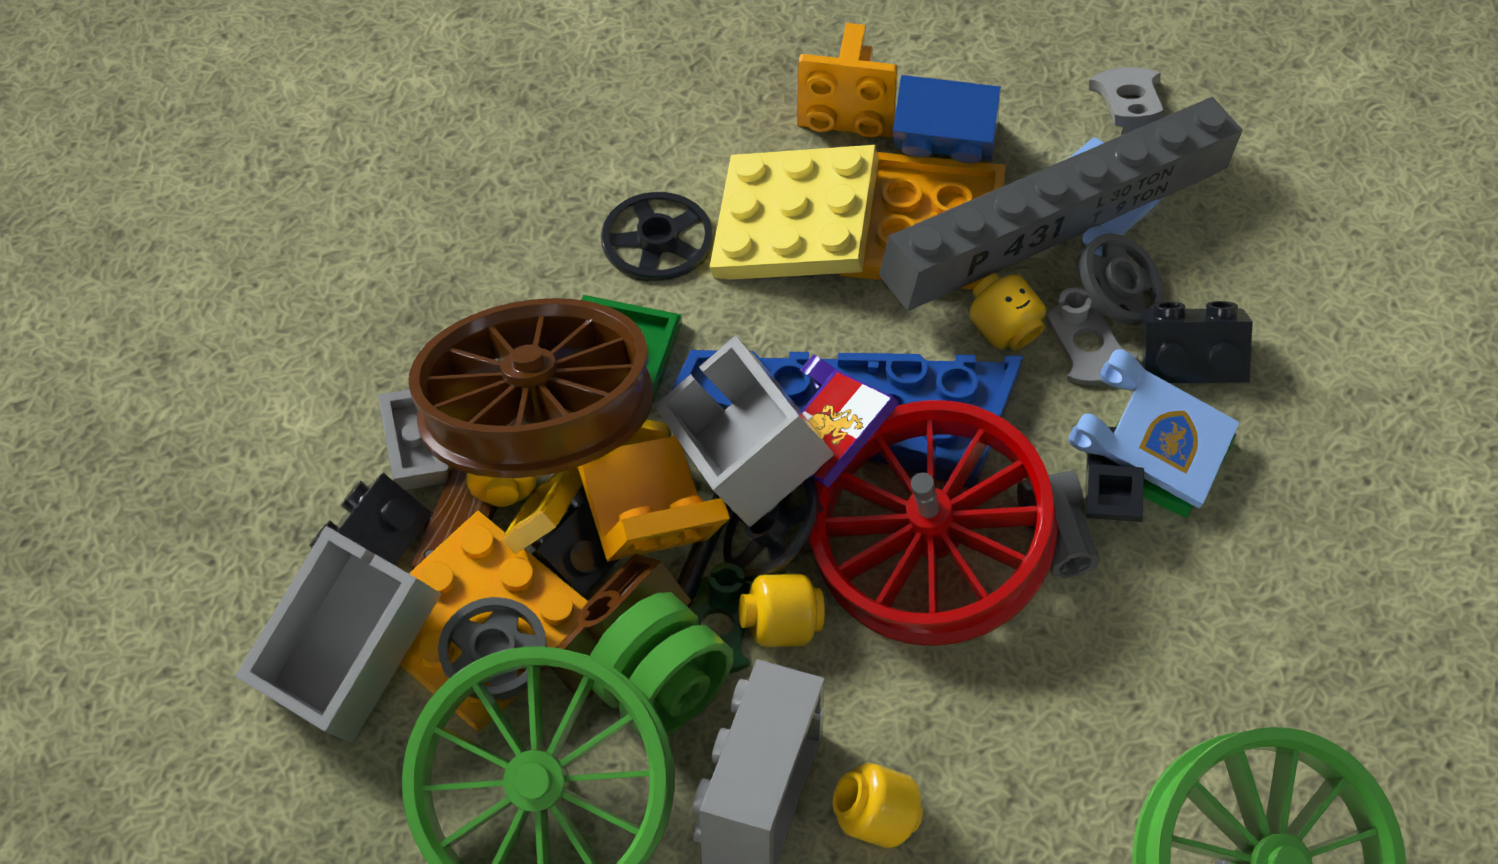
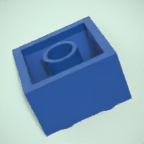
[893,75,1001,163]

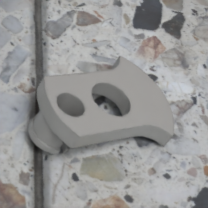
[1089,67,1164,135]
[1046,287,1139,386]

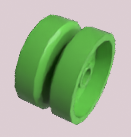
[590,592,733,738]

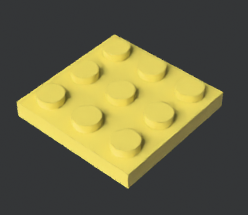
[709,145,879,280]

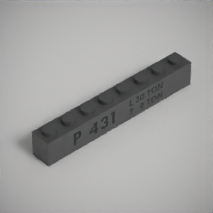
[879,96,1243,311]

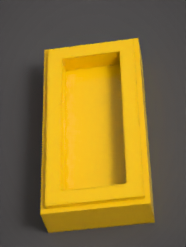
[503,468,583,554]

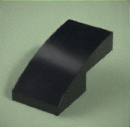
[1086,426,1144,522]

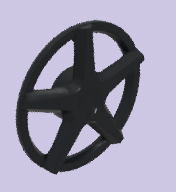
[601,192,714,282]
[723,477,823,582]

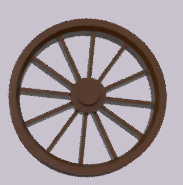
[409,298,654,478]

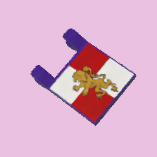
[800,355,899,488]

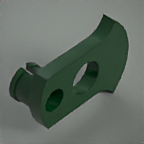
[692,562,751,674]

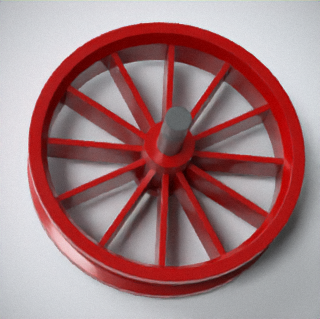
[809,400,1057,646]

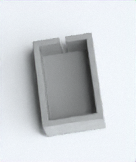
[654,335,834,527]
[235,526,442,743]
[692,659,825,864]

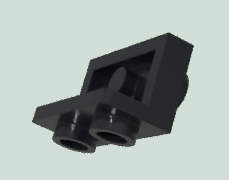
[1139,301,1253,383]
[309,473,433,565]
[529,484,620,598]

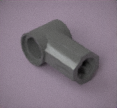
[1017,470,1099,579]

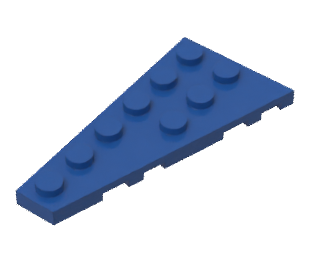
[672,350,1023,488]

